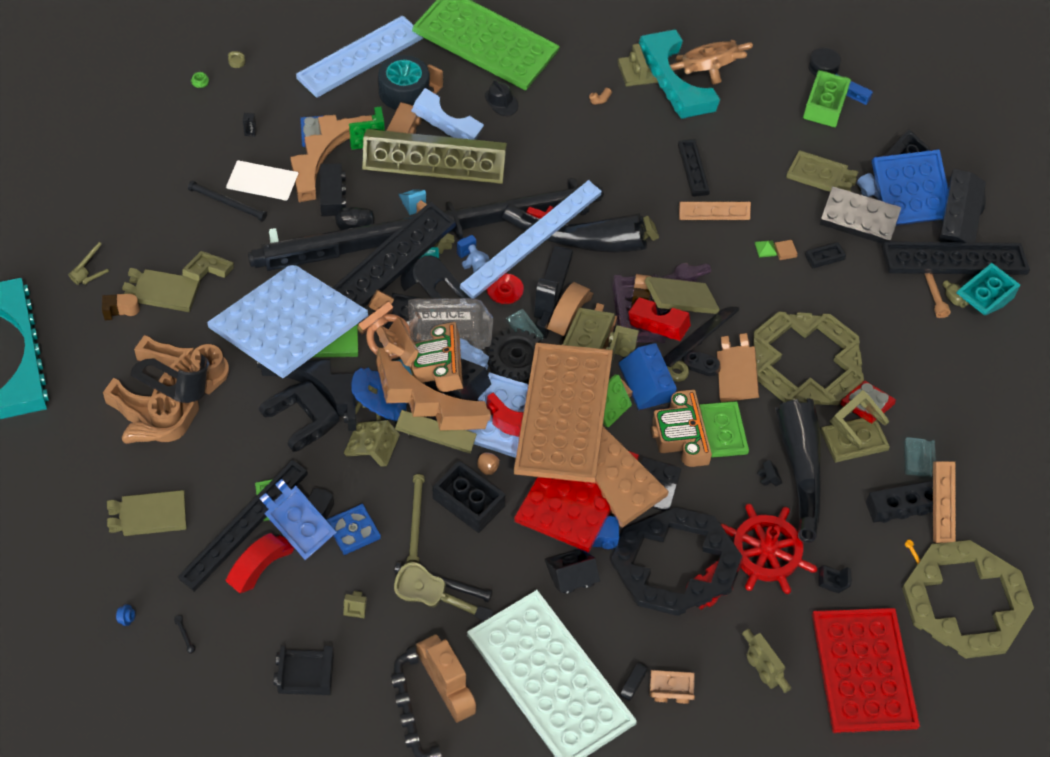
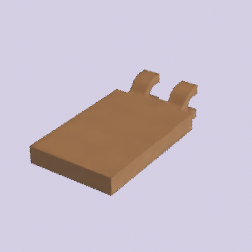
[717,333,759,403]

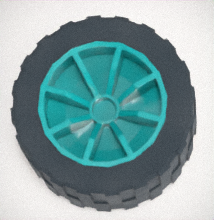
[378,55,430,110]

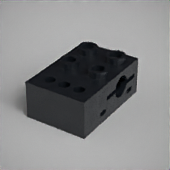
[423,358,492,401]

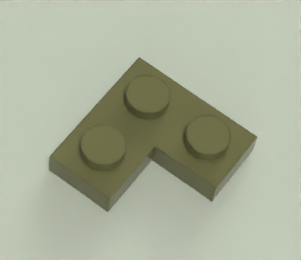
[182,251,234,281]

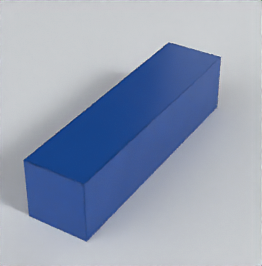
[836,74,873,105]

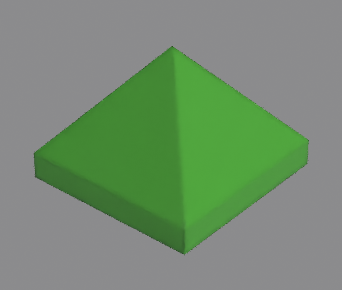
[755,240,777,257]

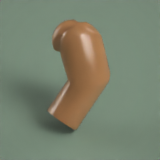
[589,88,612,105]

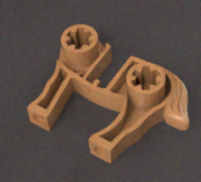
[103,335,229,444]

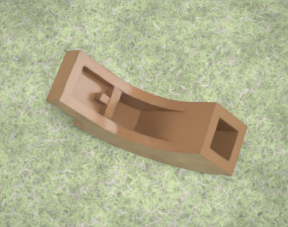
[547,282,594,336]

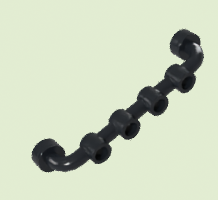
[391,646,441,757]

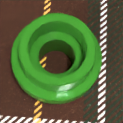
[191,72,209,88]

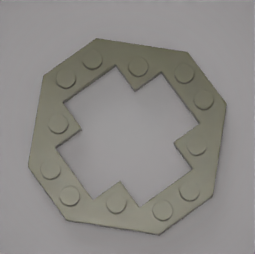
[753,312,864,405]
[902,540,1034,658]

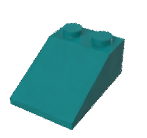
[957,263,1020,316]

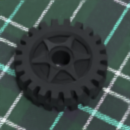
[489,328,541,384]

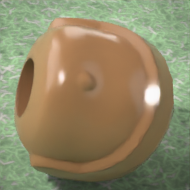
[477,453,500,475]

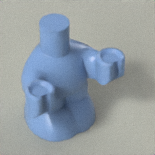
[462,245,490,273]

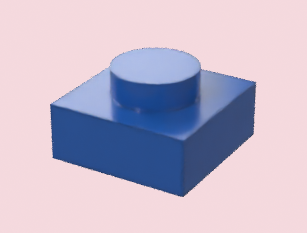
[457,235,476,258]

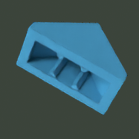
[399,189,426,215]

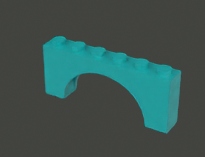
[638,30,720,119]

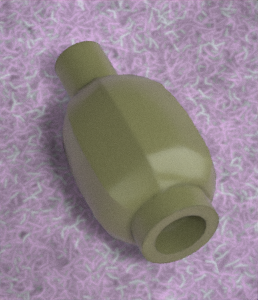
[943,280,969,308]

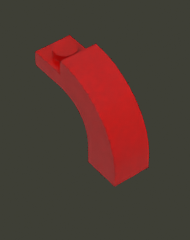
[486,392,524,437]
[226,533,294,593]

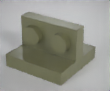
[618,44,658,87]

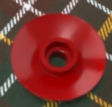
[487,273,524,304]

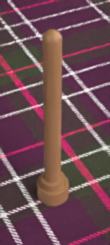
[925,274,951,318]

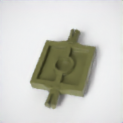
[742,629,792,693]

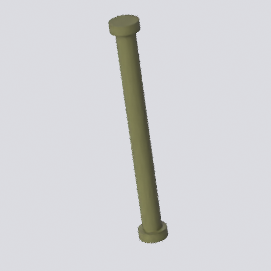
[407,474,425,563]

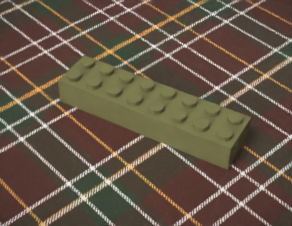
[362,129,507,184]

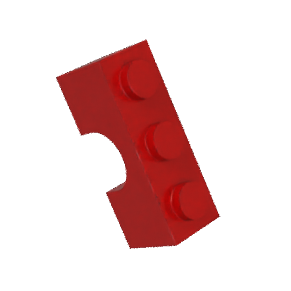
[628,297,691,341]

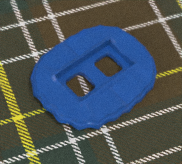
[351,368,409,421]

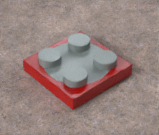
[841,381,896,424]

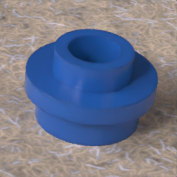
[116,605,135,626]

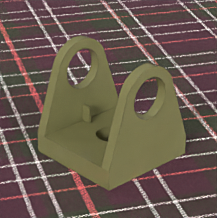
[829,390,889,449]

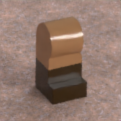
[631,274,651,307]
[102,294,140,320]

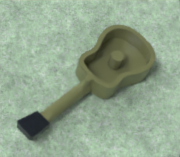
[394,562,493,621]

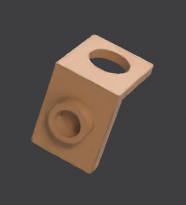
[428,64,443,94]

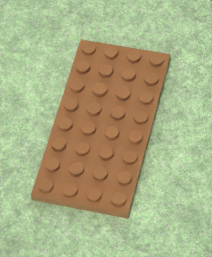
[514,343,613,483]

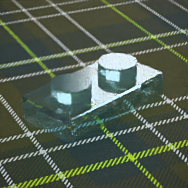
[507,309,543,340]

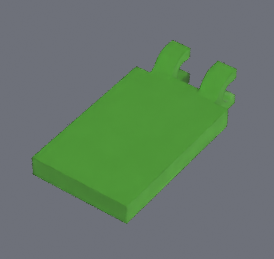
[311,324,358,358]

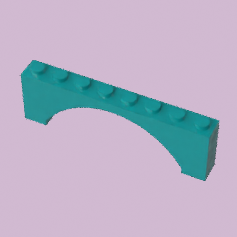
[0,278,49,419]

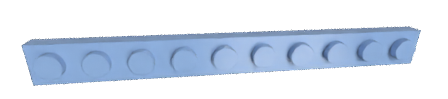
[460,180,601,300]

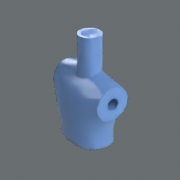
[857,173,880,201]

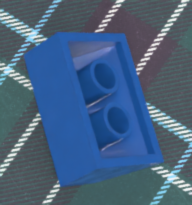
[618,343,677,410]

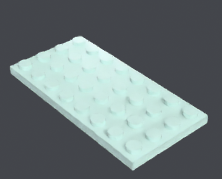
[467,590,637,757]

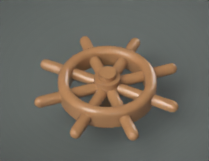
[670,40,753,84]

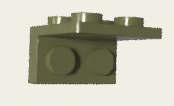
[606,325,639,366]
[344,420,400,466]

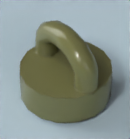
[228,51,246,68]

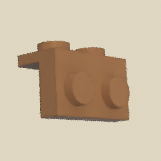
[649,670,695,703]

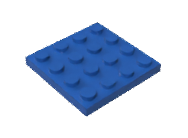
[871,150,948,226]

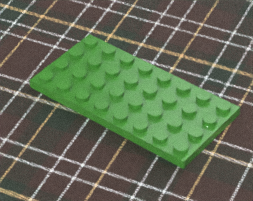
[412,0,559,91]

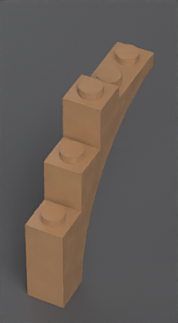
[291,115,373,202]

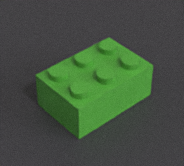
[803,70,851,128]

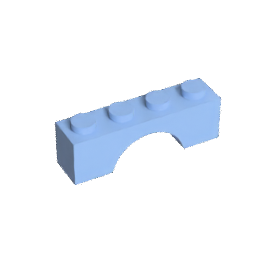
[412,88,484,140]

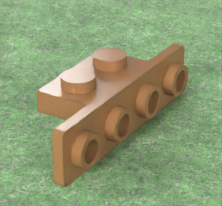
[376,317,419,366]

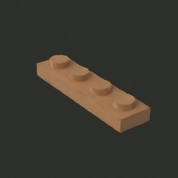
[679,202,751,220]
[933,461,955,543]

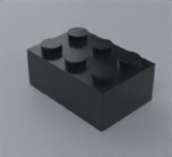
[433,460,506,533]

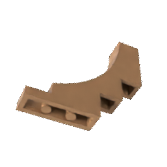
[376,348,491,431]

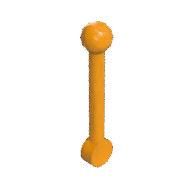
[905,540,920,564]

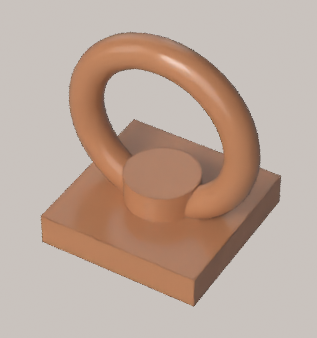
[357,302,412,359]

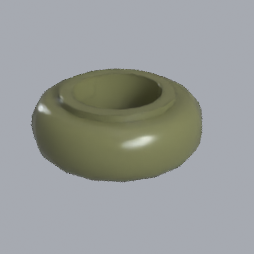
[667,361,689,382]

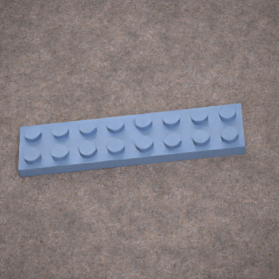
[296,16,423,98]

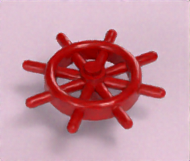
[718,504,817,594]

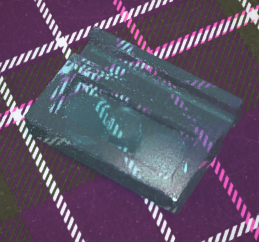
[905,437,936,477]

